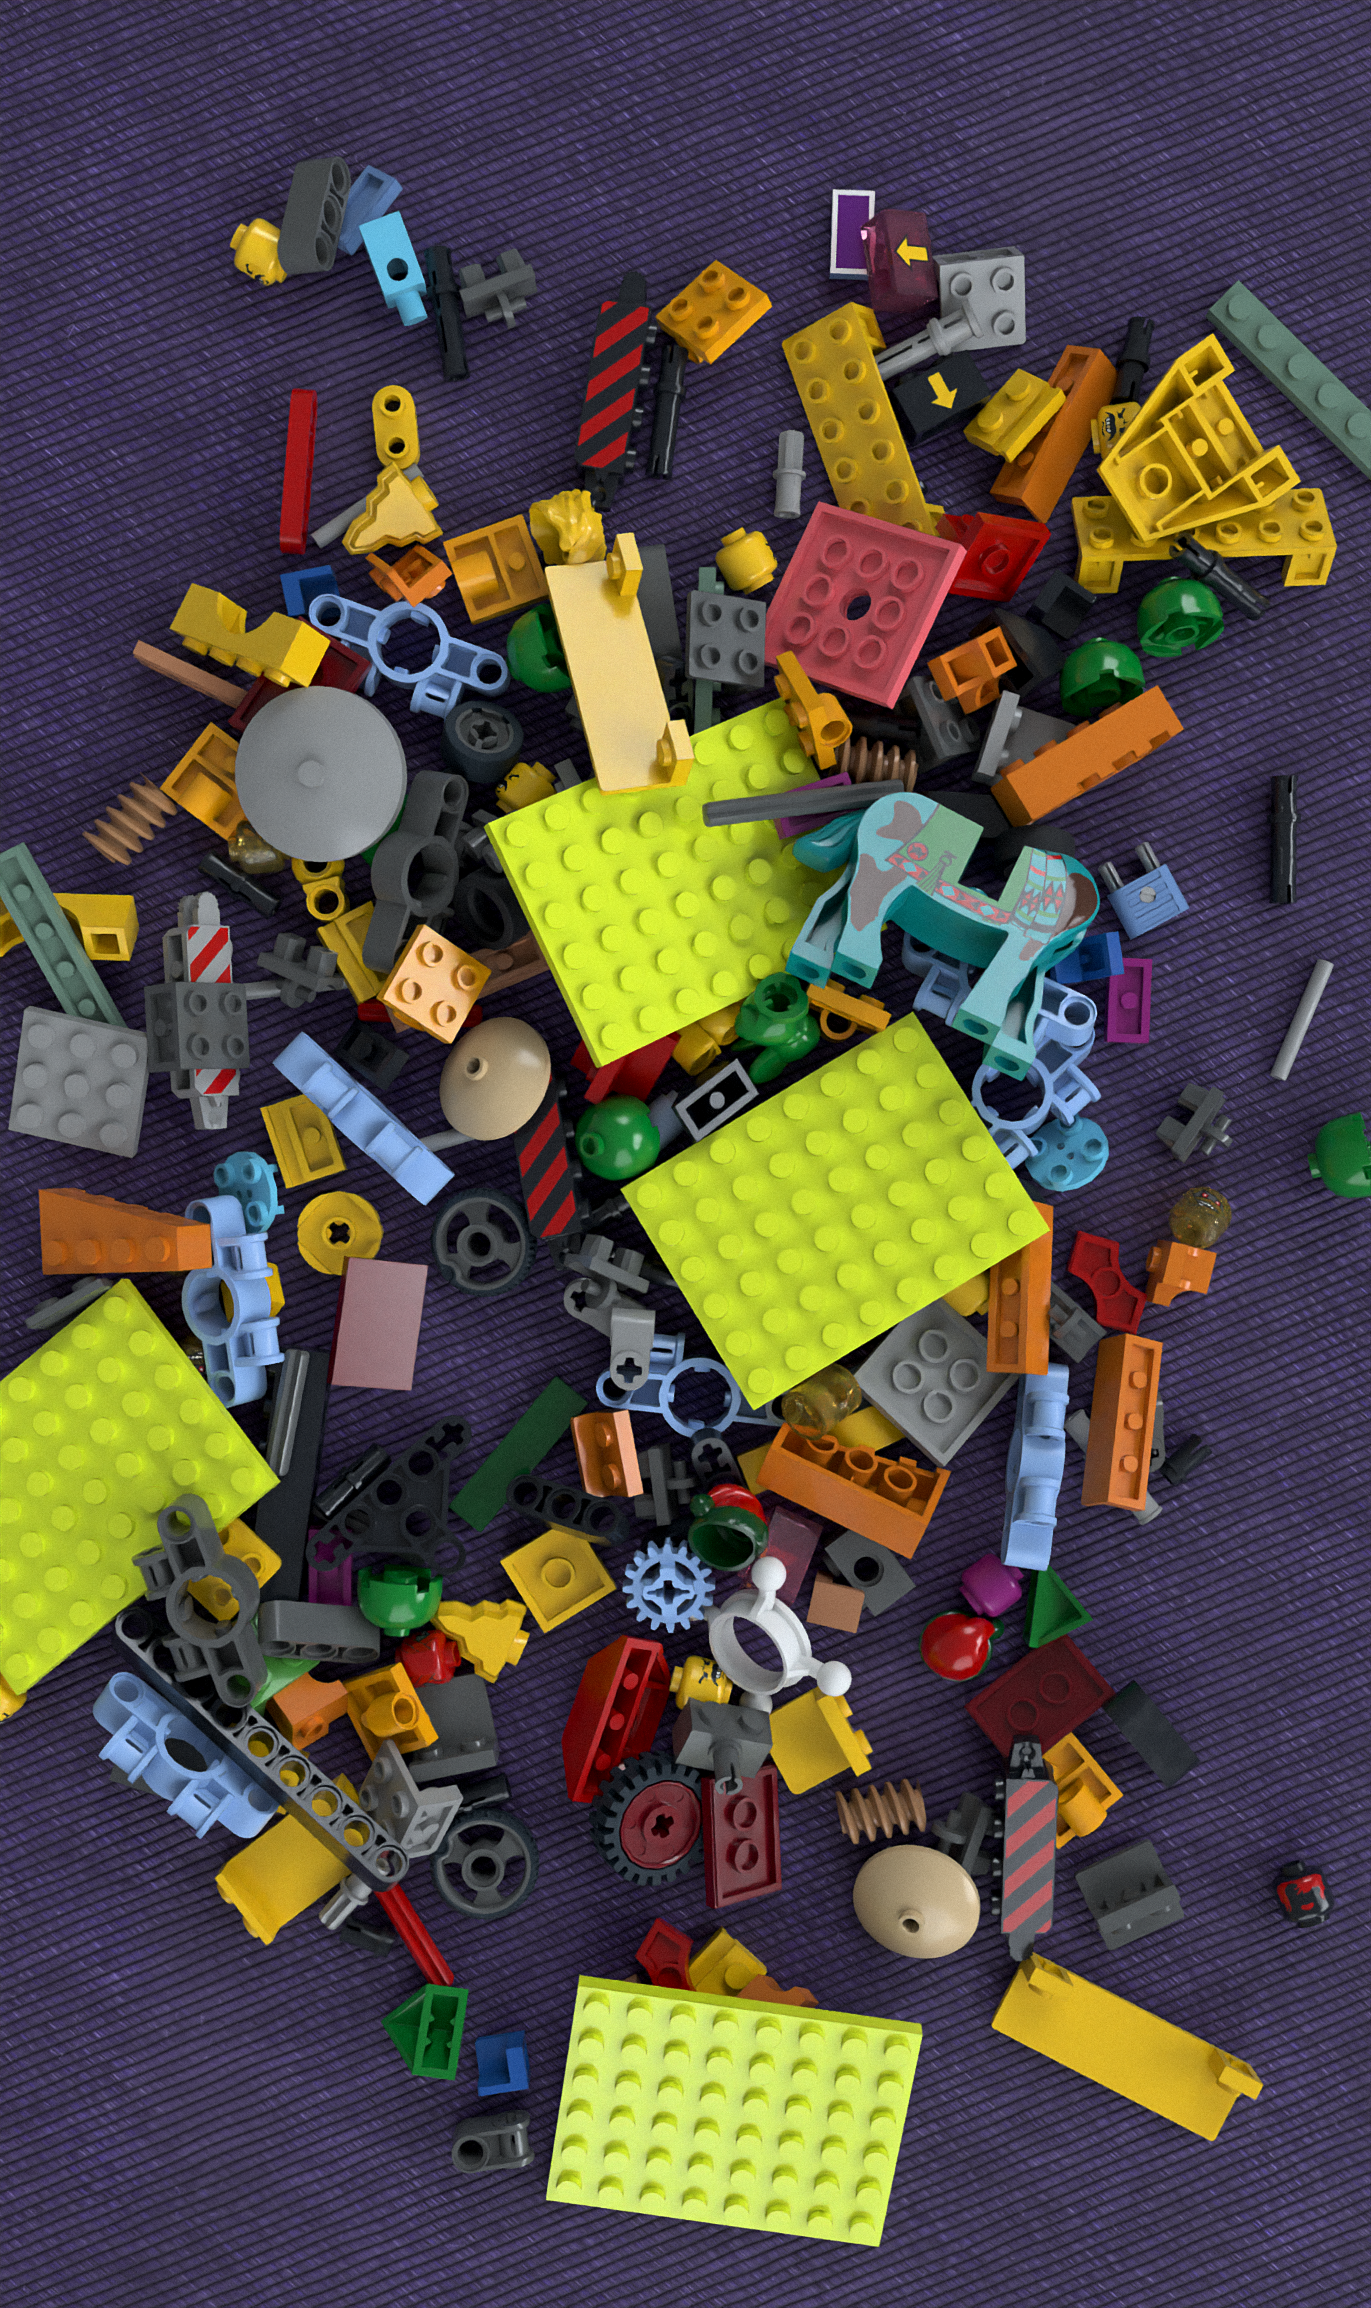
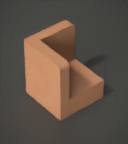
[806,1569,865,1633]

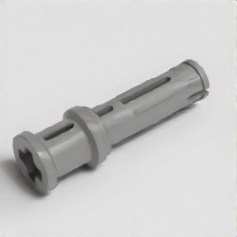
[874,300,984,381]

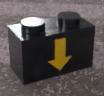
[890,350,991,448]

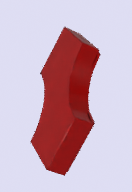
[1065,1230,1147,1335]
[635,1917,697,1992]

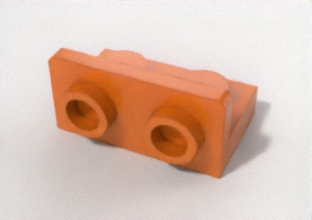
[570,1409,644,1498]

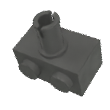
[672,1697,773,1795]

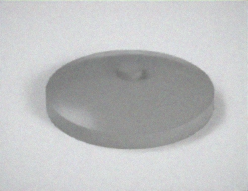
[235,686,407,862]

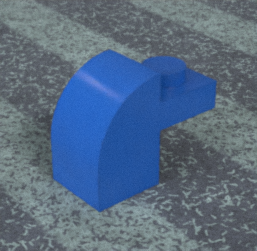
[1045,931,1125,985]

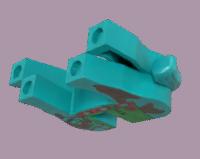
[785,792,1100,1081]

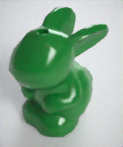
[730,972,821,1085]

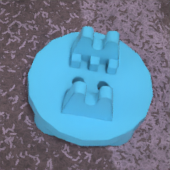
[1025,1113,1109,1193]
[214,1151,285,1233]

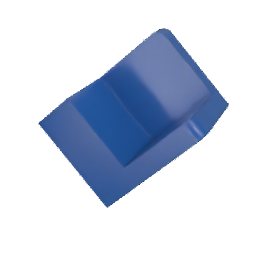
[280,565,341,623]
[475,2030,531,2096]

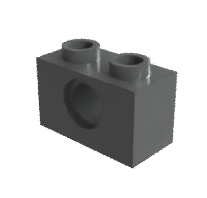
[821,1526,916,1617]

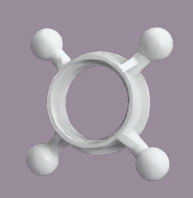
[678,1556,852,1715]

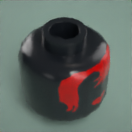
[1271,1859,1335,1928]

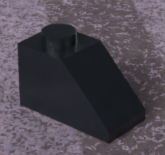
[968,607,1066,701]
[671,1058,759,1143]

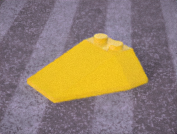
[1096,333,1301,543]

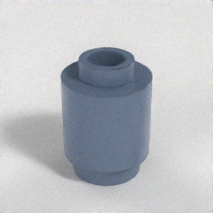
[646,1090,685,1151]

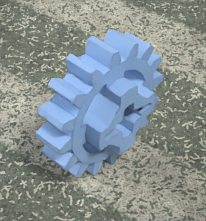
[622,1537,716,1633]

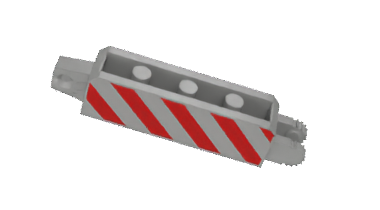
[162,891,240,1130]

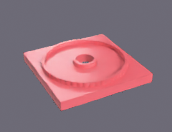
[764,501,967,710]

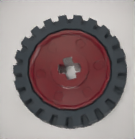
[589,1750,704,1886]

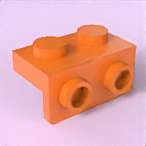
[365,544,453,607]

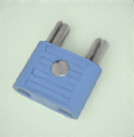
[1098,842,1189,940]

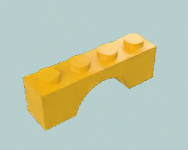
[169,583,331,688]
[0,893,139,961]

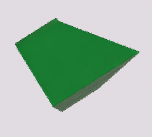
[1022,1565,1093,1648]
[381,1984,469,2081]

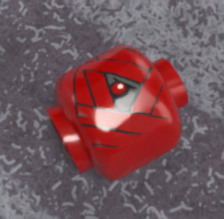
[395,1629,461,1688]

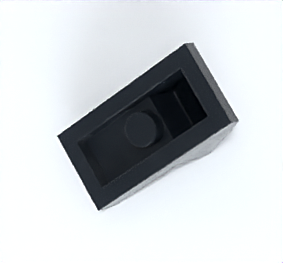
[333,1018,410,1091]

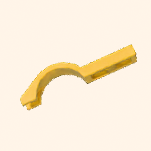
[736,1405,906,1495]

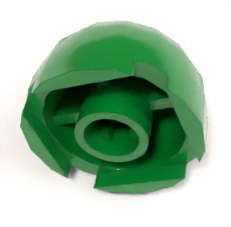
[1136,576,1224,657]
[506,603,572,693]
[1059,637,1146,717]
[575,1094,660,1181]
[1307,1112,1371,1199]
[357,1564,443,1637]

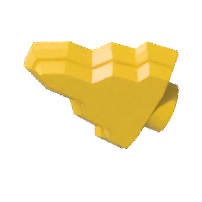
[342,461,443,555]
[430,1598,530,1684]

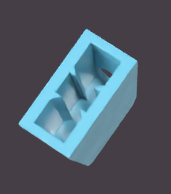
[359,211,428,326]

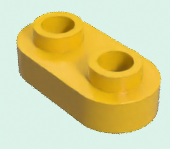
[372,385,420,471]

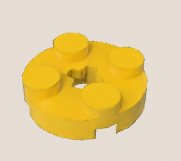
[297,1191,384,1275]

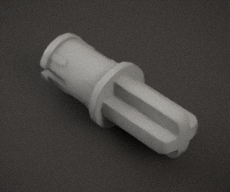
[773,430,806,519]
[319,1858,391,1930]

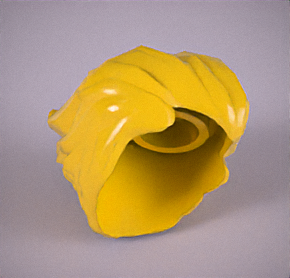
[529,489,607,565]

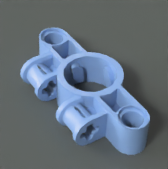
[308,593,511,723]
[901,931,1097,1051]
[970,1016,1101,1170]
[272,1031,455,1206]
[182,1195,285,1408]
[596,1332,803,1438]
[1001,1362,1069,1571]
[93,1672,280,1839]

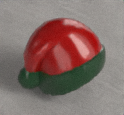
[688,1483,770,1571]
[918,1609,1005,1682]

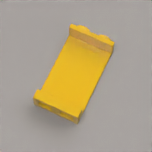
[215,1773,378,1946]

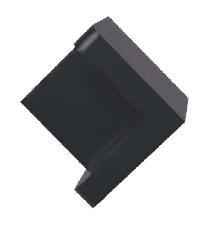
[1026,569,1098,641]

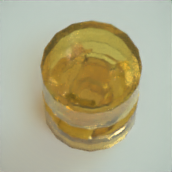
[781,1363,862,1441]

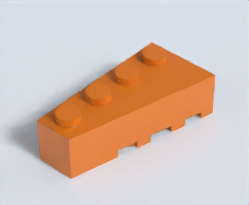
[990,685,1184,827]
[39,1188,212,1275]
[755,1422,951,1559]

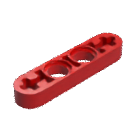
[280,388,318,555]

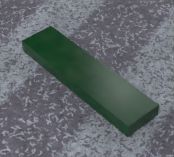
[448,1375,589,1533]

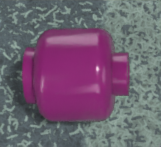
[959,1553,1024,1617]

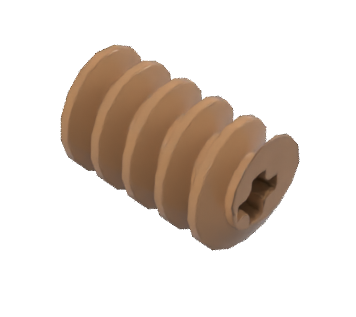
[827,736,919,793]
[82,772,178,865]
[835,1778,926,1845]

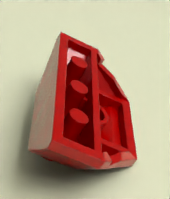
[561,1635,671,1803]

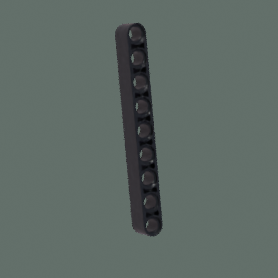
[111,1607,410,1892]

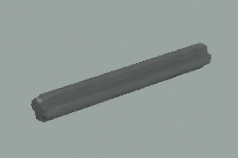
[702,779,905,827]

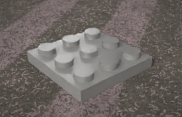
[8,1006,149,1158]
[846,1297,1021,1468]

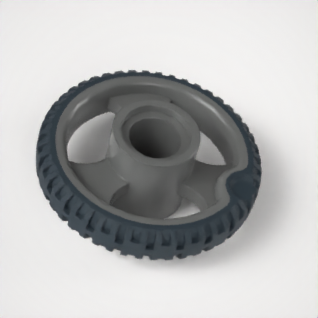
[430,1188,538,1297]
[429,1807,540,1920]

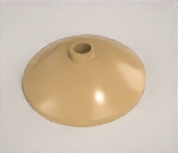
[439,1017,551,1141]
[853,1845,980,1959]

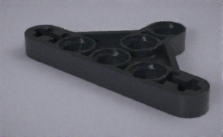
[305,1415,472,1575]

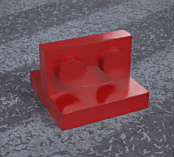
[935,512,1051,602]
[570,1032,682,1105]

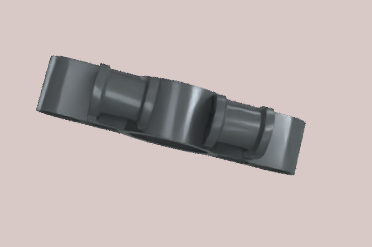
[362,769,476,975]
[131,1493,268,1708]

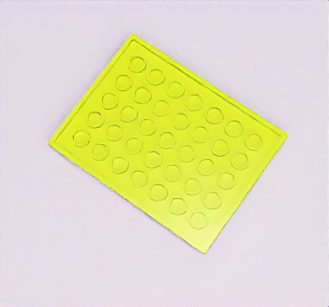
[484,697,888,1068]
[620,1012,1050,1411]
[0,1279,281,1696]
[546,1975,923,2247]

